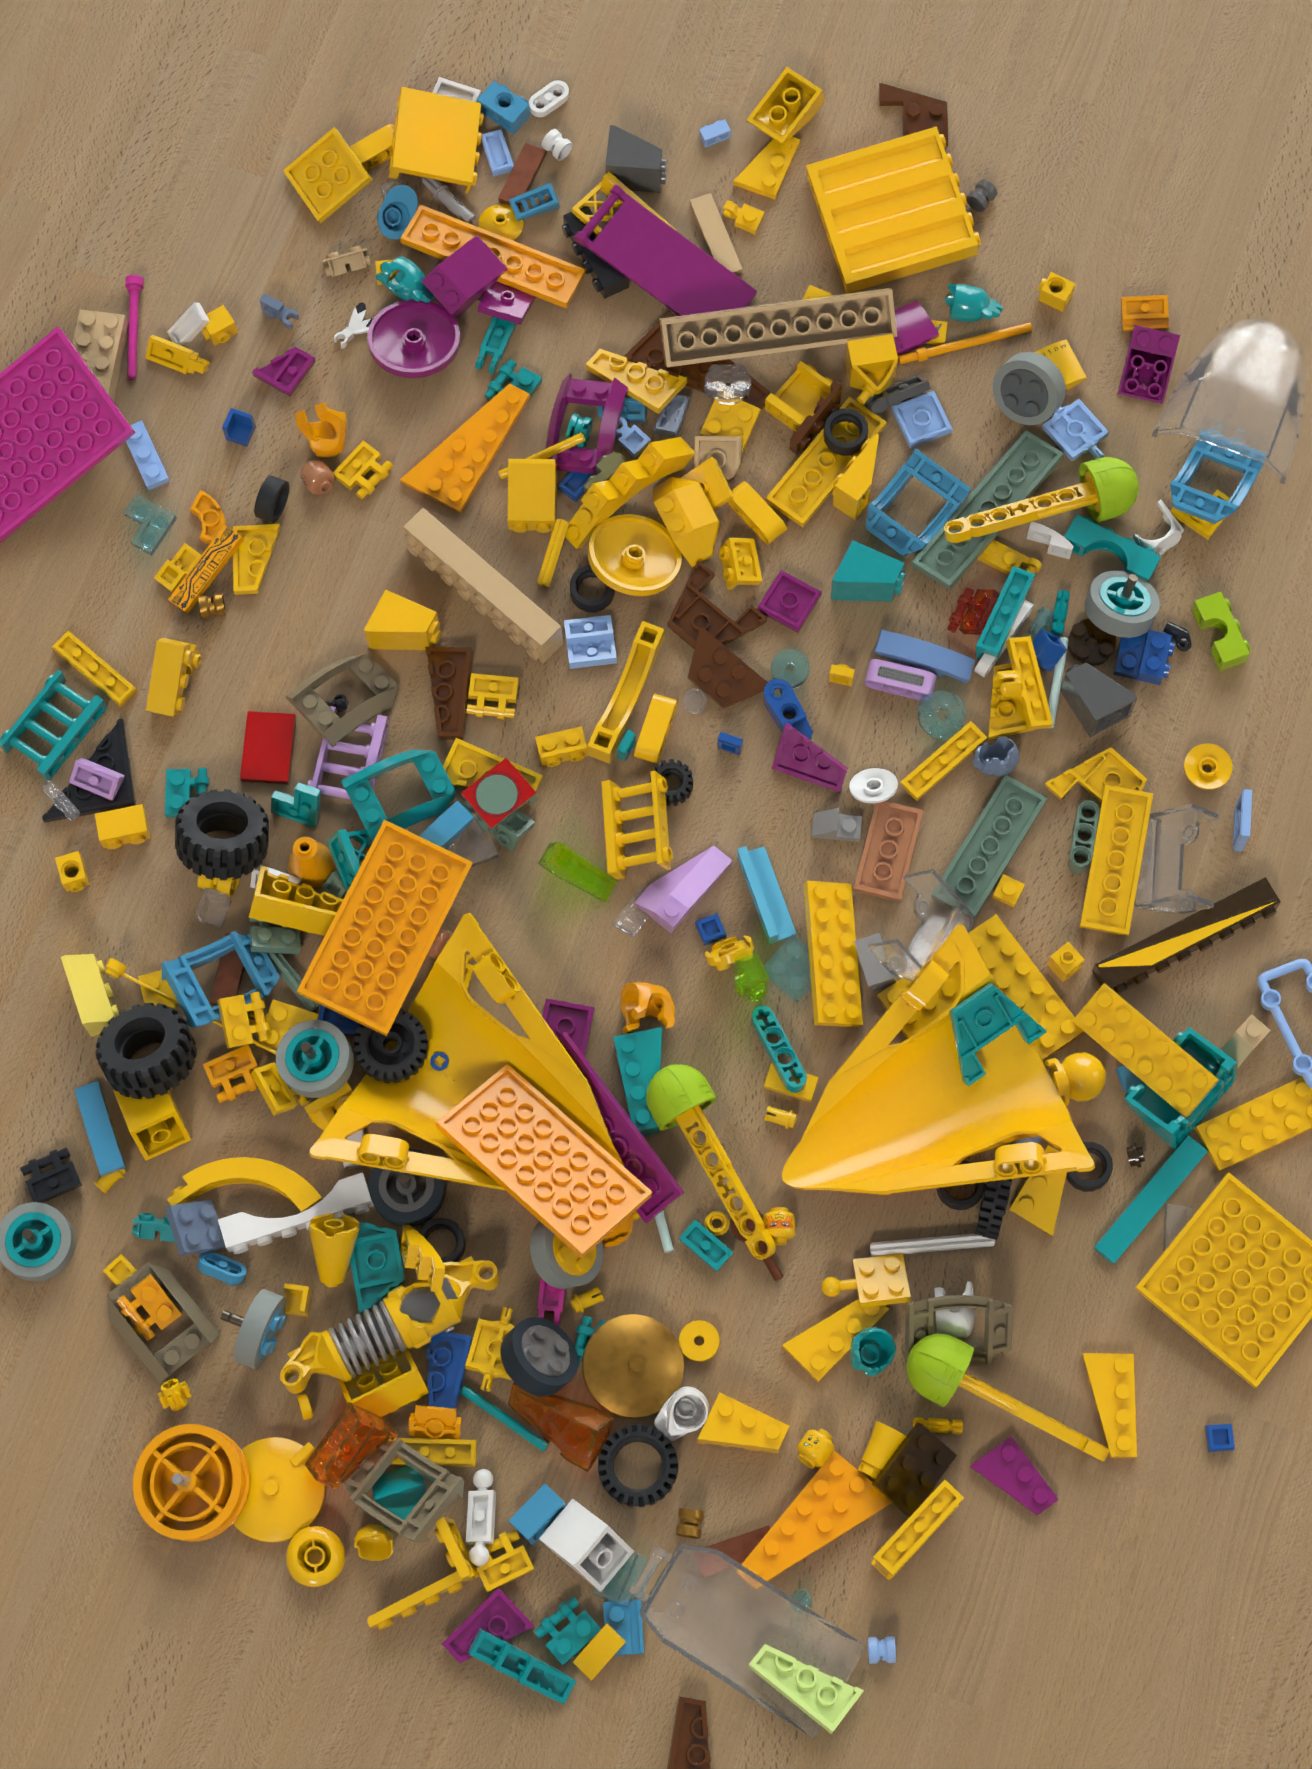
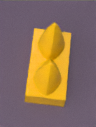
[304,1082,353,1130]

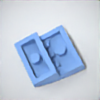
[564,615,617,669]

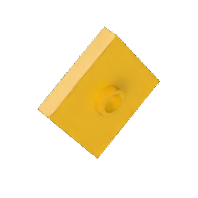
[681,457,734,511]

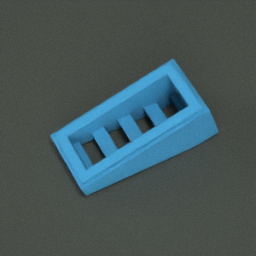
[509,183,560,221]

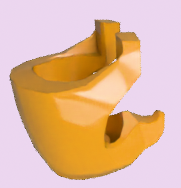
[295,402,347,458]
[620,982,675,1034]

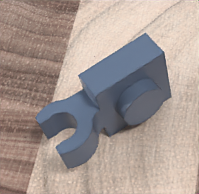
[259,293,299,329]

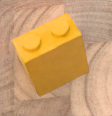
[508,459,557,533]
[364,589,442,650]
[113,1090,191,1161]

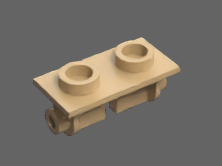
[322,246,371,278]

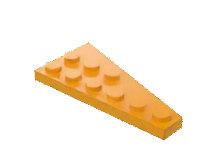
[400,383,530,514]
[736,1451,893,1589]

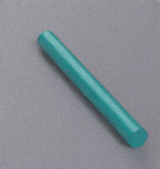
[460,1385,549,1452]

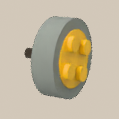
[530,1221,603,1289]

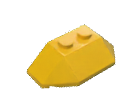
[652,477,720,568]

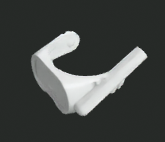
[1132,500,1184,556]

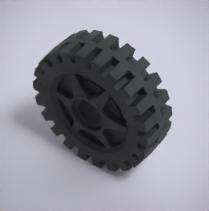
[354,1009,428,1083]
[975,1179,1012,1240]

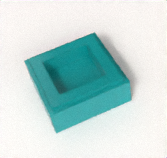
[617,730,636,761]

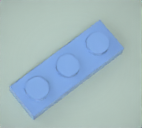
[126,420,170,491]

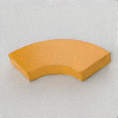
[190,490,227,545]

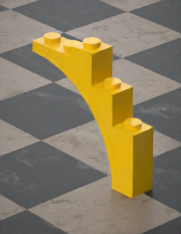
[565,437,695,549]

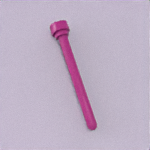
[125,275,144,380]

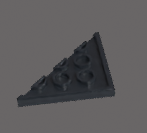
[42,718,136,823]

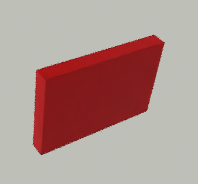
[240,711,296,784]

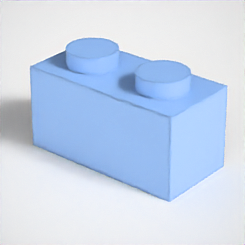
[699,119,731,148]

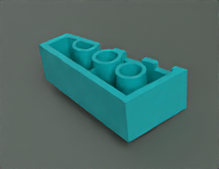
[613,1027,662,1137]

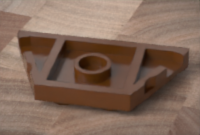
[687,627,768,709]

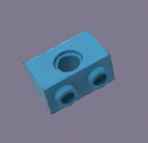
[477,81,530,135]

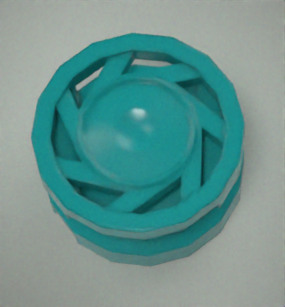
[565,413,593,448]

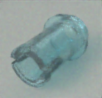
[1028,607,1054,637]

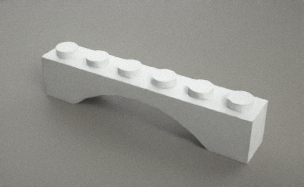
[218,1172,374,1254]

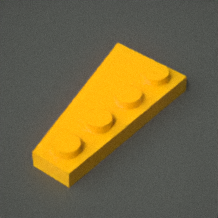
[1082,1353,1137,1458]

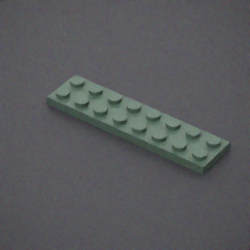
[912,430,1064,590]

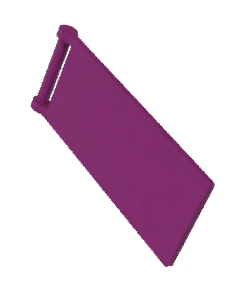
[574,185,757,316]

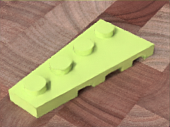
[748,1644,864,1734]

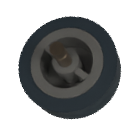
[369,1148,446,1226]

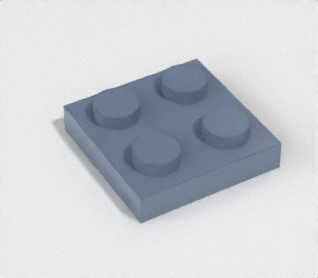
[165,1199,226,1256]

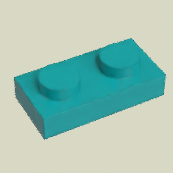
[679,1220,733,1273]

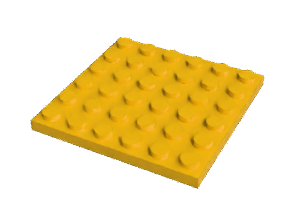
[877,914,1084,1062]
[1134,1172,1312,1389]

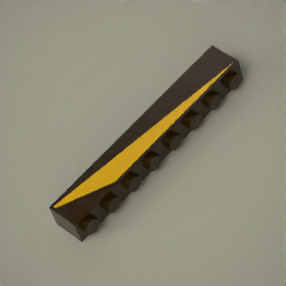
[1092,877,1281,994]

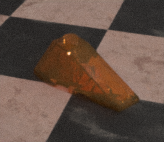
[508,1383,614,1472]

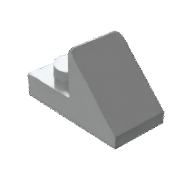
[811,808,862,842]

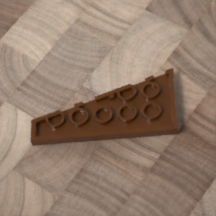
[623,311,771,409]

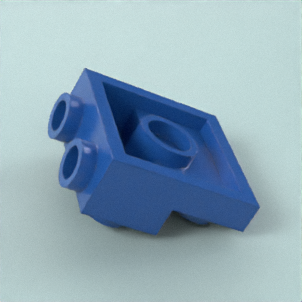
[1113,630,1175,685]

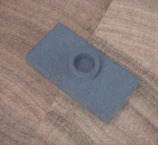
[654,394,691,438]

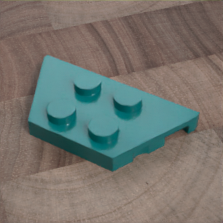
[350,1222,406,1314]

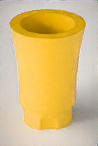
[858,1421,907,1479]

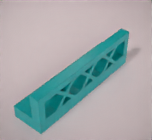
[976,566,1035,659]

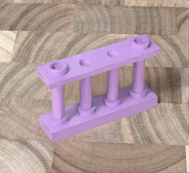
[308,706,389,800]

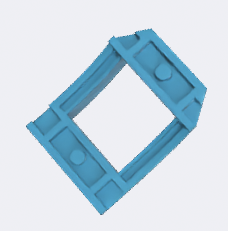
[1170,430,1267,524]
[865,448,972,556]
[161,931,280,1028]

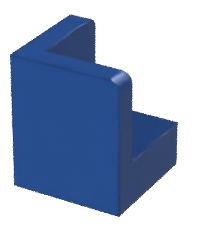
[222,408,256,447]
[1032,629,1067,671]

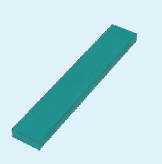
[1094,1135,1208,1265]

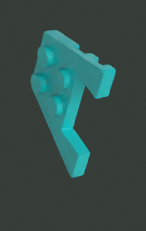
[949,983,1047,1087]

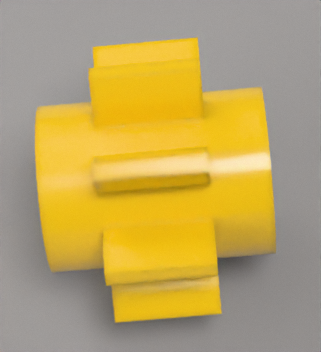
[158,1379,191,1411]

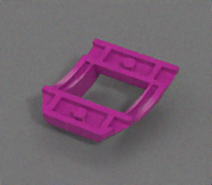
[546,373,629,474]

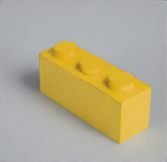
[146,638,193,717]

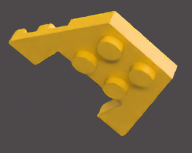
[1044,747,1147,802]

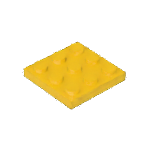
[283,127,373,223]

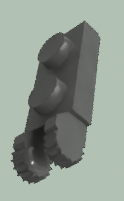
[864,374,931,415]

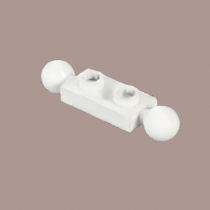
[466,1469,496,1566]

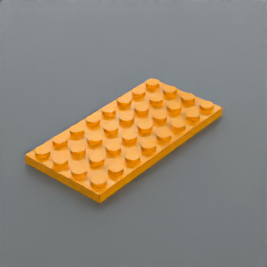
[297,820,473,1036]
[436,1064,652,1259]

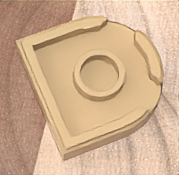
[694,436,742,482]

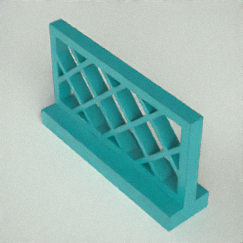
[327,829,372,892]

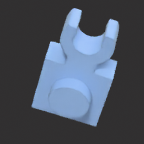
[615,417,651,458]

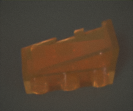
[305,1402,398,1489]

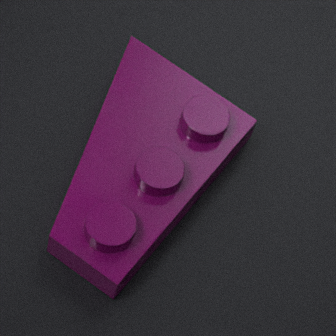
[772,723,848,792]
[969,1436,1059,1516]
[441,1588,534,1663]

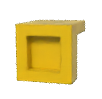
[283,1283,312,1317]

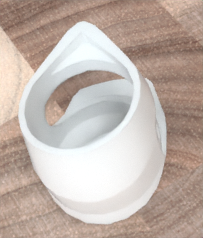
[934,1281,976,1338]
[654,1386,709,1441]

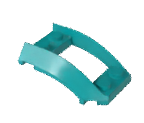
[341,749,457,842]

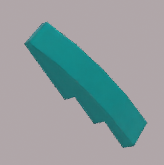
[468,1629,576,1704]

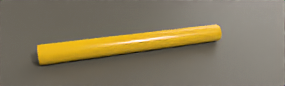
[498,433,585,479]

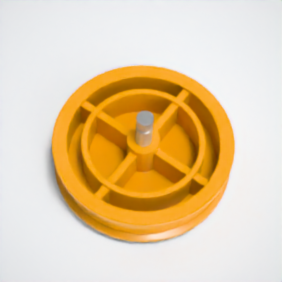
[133,1424,250,1542]

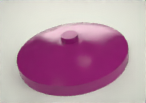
[367,299,460,378]

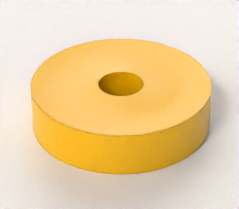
[679,1320,720,1363]

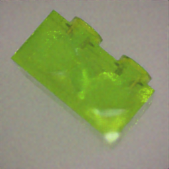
[733,953,769,1001]

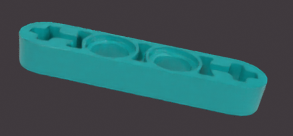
[751,1006,807,1093]

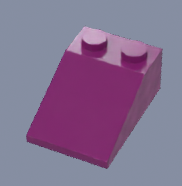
[422,235,508,317]

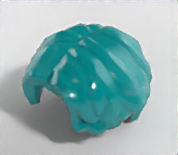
[850,1327,896,1376]

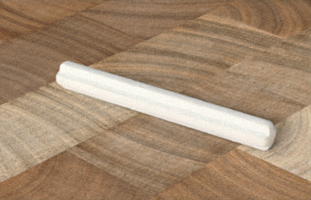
[870,1233,995,1257]

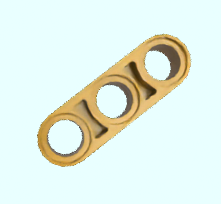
[350,124,394,171]
[728,481,787,545]
[634,694,678,764]

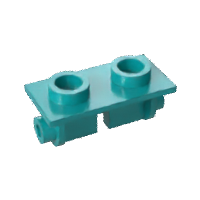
[131,1213,175,1242]

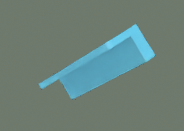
[737,846,796,944]

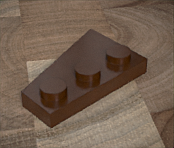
[789,380,842,455]

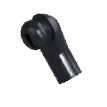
[1163,621,1192,652]
[325,694,349,712]

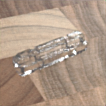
[42,780,80,821]

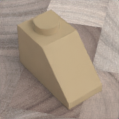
[1220,1014,1271,1069]

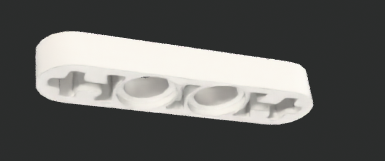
[974,599,1034,678]

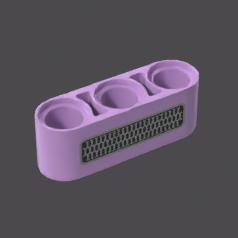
[864,659,937,701]

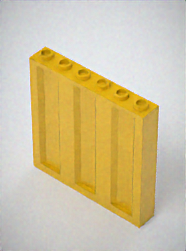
[806,126,981,294]

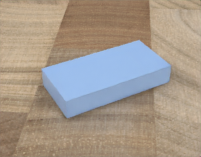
[481,129,514,177]

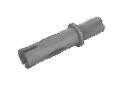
[422,177,476,225]

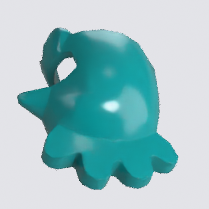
[376,256,435,303]
[945,283,1003,323]

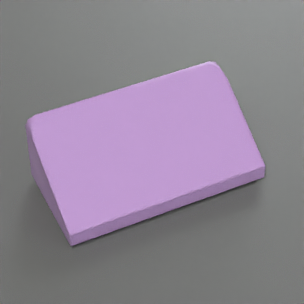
[69,758,125,800]

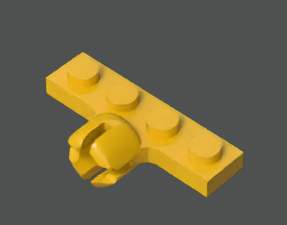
[992,636,1053,730]

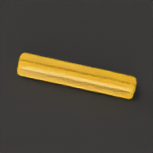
[537,519,569,587]

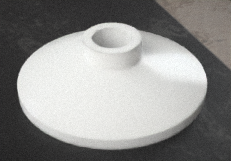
[849,768,898,803]

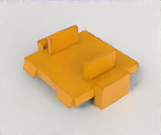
[409,1405,462,1439]

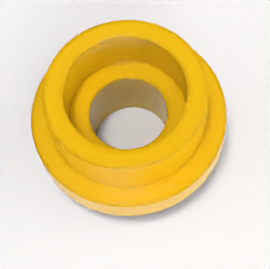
[704,1211,730,1236]

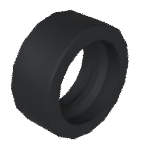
[824,408,868,456]
[254,475,290,523]
[570,565,614,612]
[1066,1142,1113,1192]
[937,1160,985,1210]
[419,1218,466,1263]

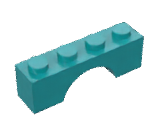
[1064,514,1161,583]

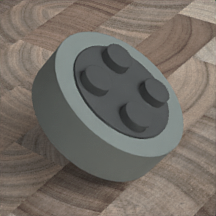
[992,352,1066,425]

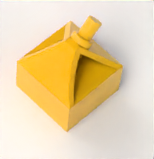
[845,334,898,405]

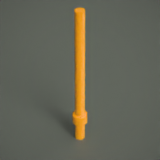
[898,323,1033,365]

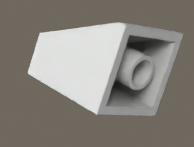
[539,1498,634,1592]

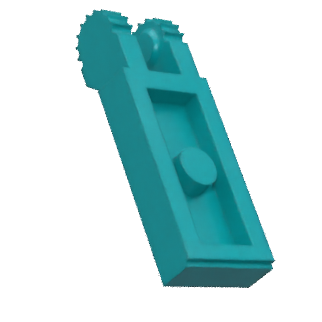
[475,317,517,374]

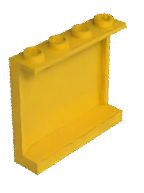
[388,87,484,194]

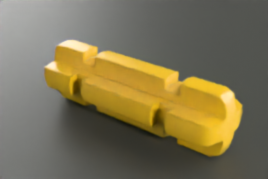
[912,1417,963,1435]

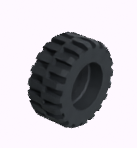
[175,789,269,881]
[95,1003,197,1099]

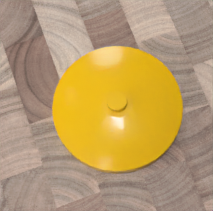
[587,514,682,596]
[233,1437,326,1543]

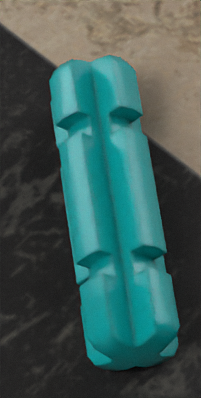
[1050,590,1070,636]

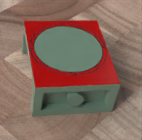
[461,758,538,836]

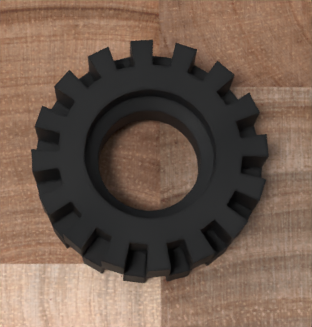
[650,759,693,806]

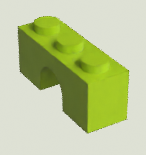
[1191,591,1251,672]

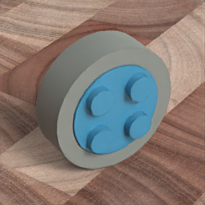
[220,1289,287,1370]

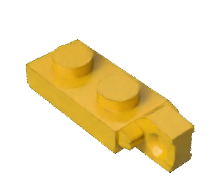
[145,335,210,374]

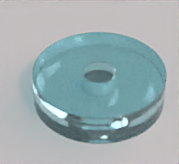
[771,649,809,688]

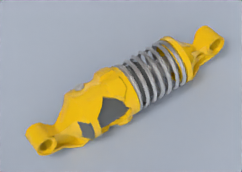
[280,1256,501,1394]

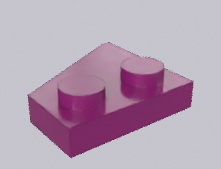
[252,347,316,397]

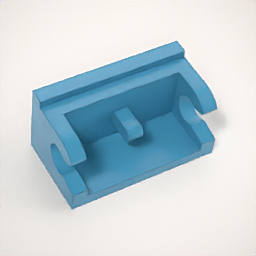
[509,1483,567,1546]

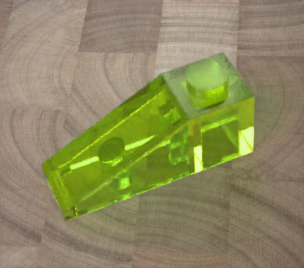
[538,842,618,902]

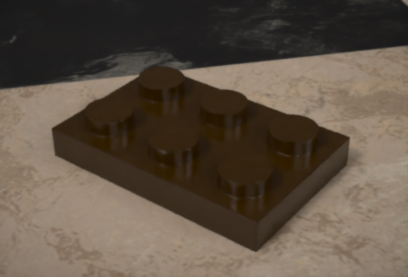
[872,1422,957,1517]

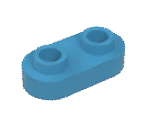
[197,1251,247,1285]

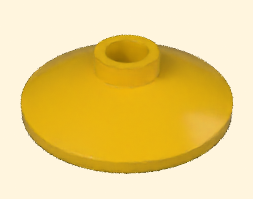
[478,204,524,241]
[1184,743,1233,790]

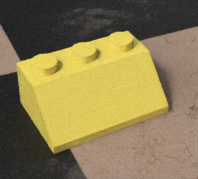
[61,954,119,1037]

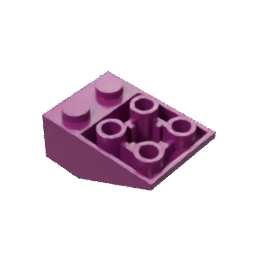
[1118,325,1180,404]

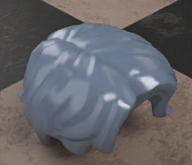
[973,737,1020,777]

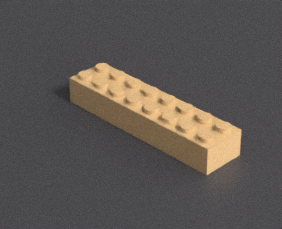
[403,508,563,664]

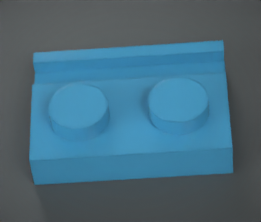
[603,1600,644,1656]

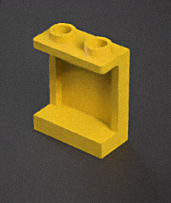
[765,361,833,432]

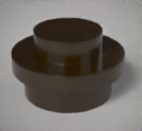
[1126,1143,1146,1168]

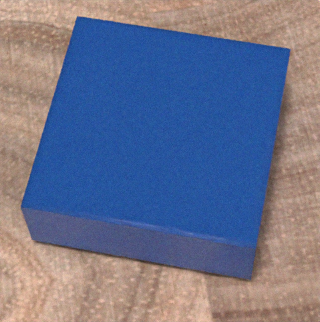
[717,732,743,755]
[695,913,727,946]
[1205,1423,1235,1452]

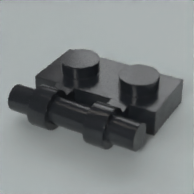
[20,1147,83,1203]

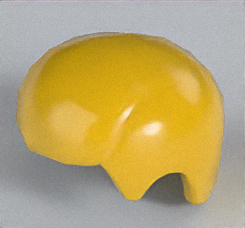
[354,1524,394,1561]

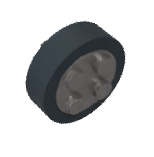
[500,1317,578,1397]

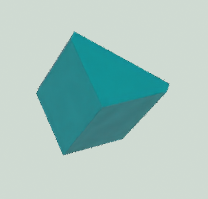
[372,1466,427,1528]

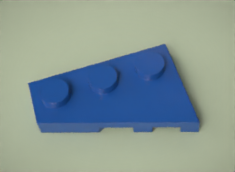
[426,1331,473,1409]

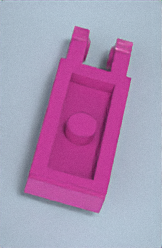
[537,1278,565,1327]

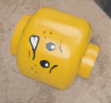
[796,1429,835,1469]

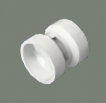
[541,129,573,161]

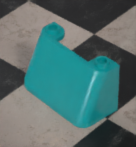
[1125,1027,1237,1149]

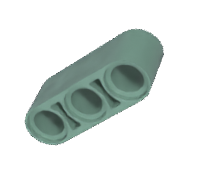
[1068,800,1100,874]

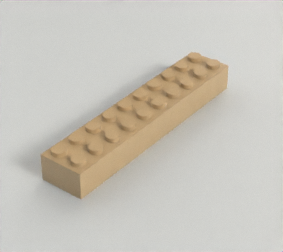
[659,288,897,367]

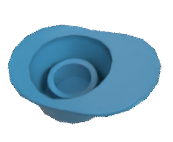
[377,185,418,240]

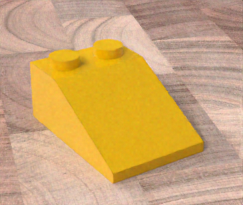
[747,67,825,145]

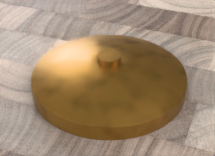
[582,1314,684,1418]

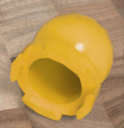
[1044,1052,1106,1107]

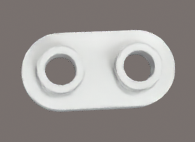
[529,80,569,117]

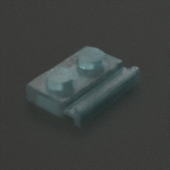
[593,1552,649,1608]

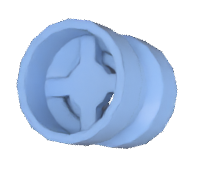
[868,1636,896,1664]

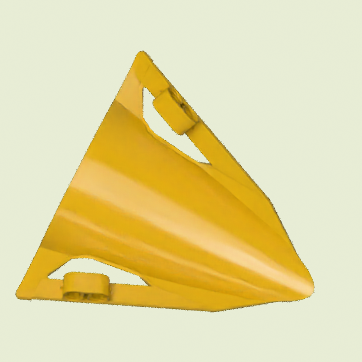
[309,913,624,1191]
[782,924,1095,1195]

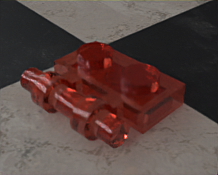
[947,588,1000,635]

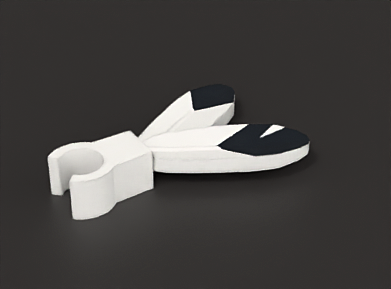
[334,303,374,349]

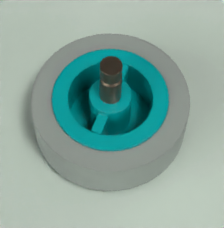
[1084,571,1160,638]
[276,1020,354,1098]
[0,1202,75,1282]

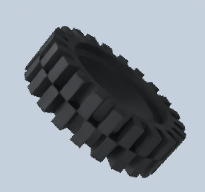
[598,1424,678,1508]

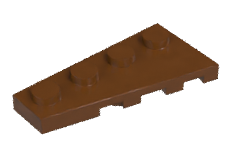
[425,647,473,740]
[667,1696,711,1769]

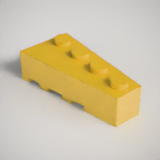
[249,865,343,936]

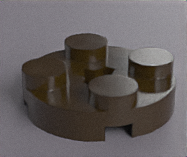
[1068,619,1116,666]

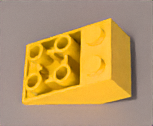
[832,434,879,521]

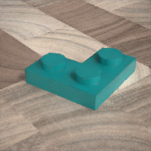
[271,782,321,828]

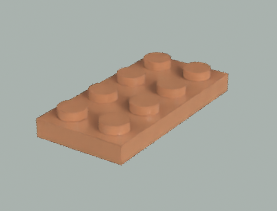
[853,801,924,903]

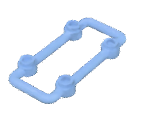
[1257,959,1312,1089]

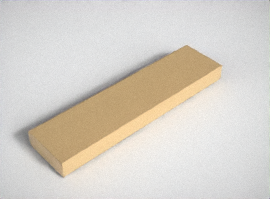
[690,193,743,275]

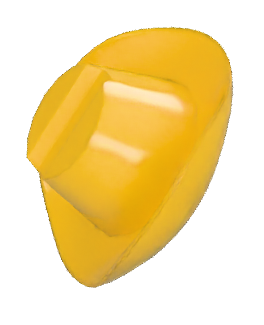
[286,1526,346,1587]

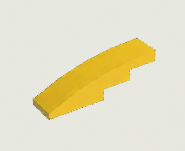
[400,1225,445,1292]

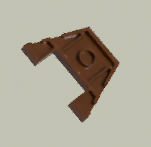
[879,83,948,147]
[667,561,767,649]

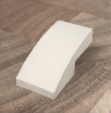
[1027,521,1073,559]

